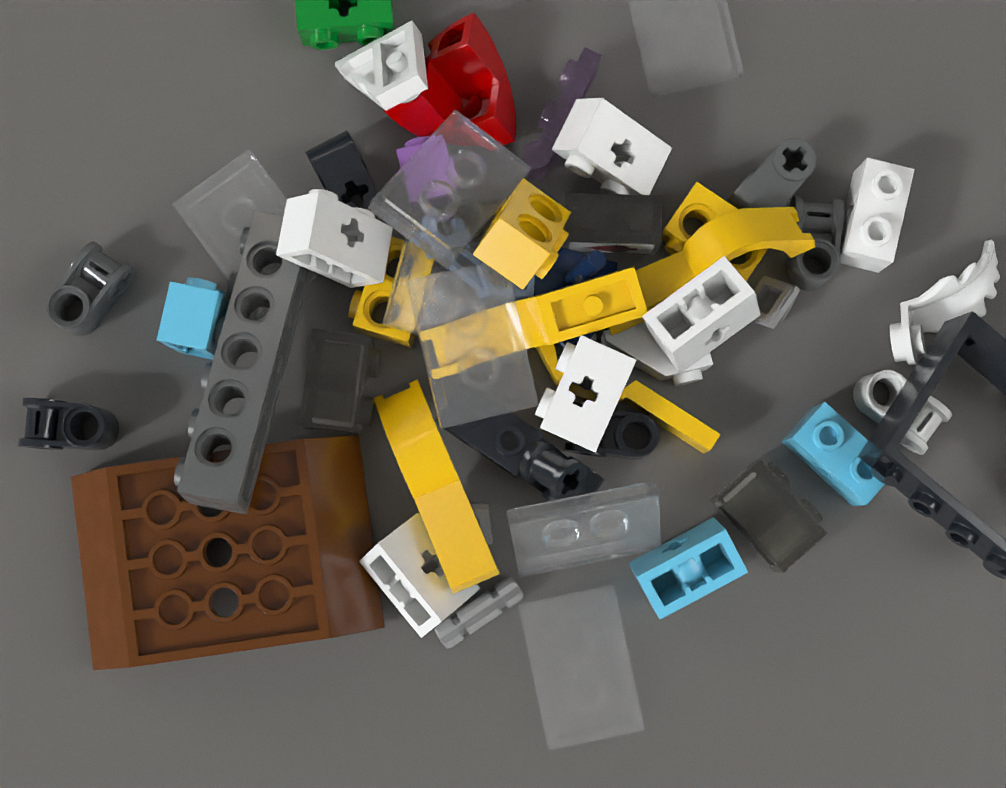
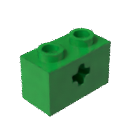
[295,0,395,50]

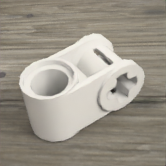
[853,370,952,455]

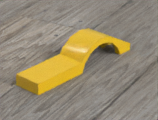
[608,207,815,336]
[419,266,648,380]
[535,344,721,454]
[374,379,500,594]

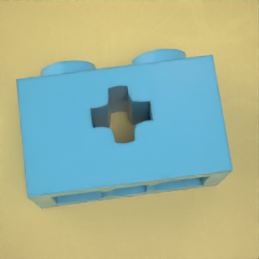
[157,277,230,360]
[781,402,885,506]
[628,517,748,620]

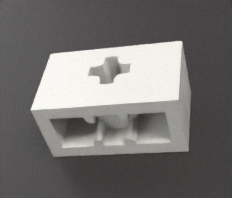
[552,98,672,202]
[840,158,915,273]
[276,189,393,288]
[642,256,761,374]
[535,335,636,452]
[359,513,480,638]

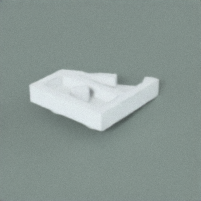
[335,20,428,111]

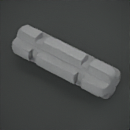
[435,577,524,648]

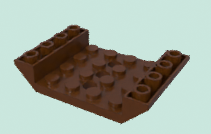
[71,435,385,671]

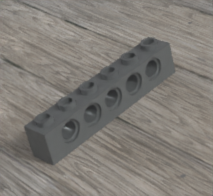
[174,210,311,515]

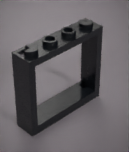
[858,311,1006,579]

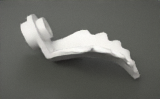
[890,239,1000,365]

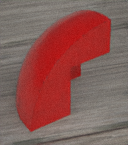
[383,12,516,149]

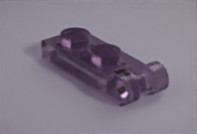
[522,47,602,180]

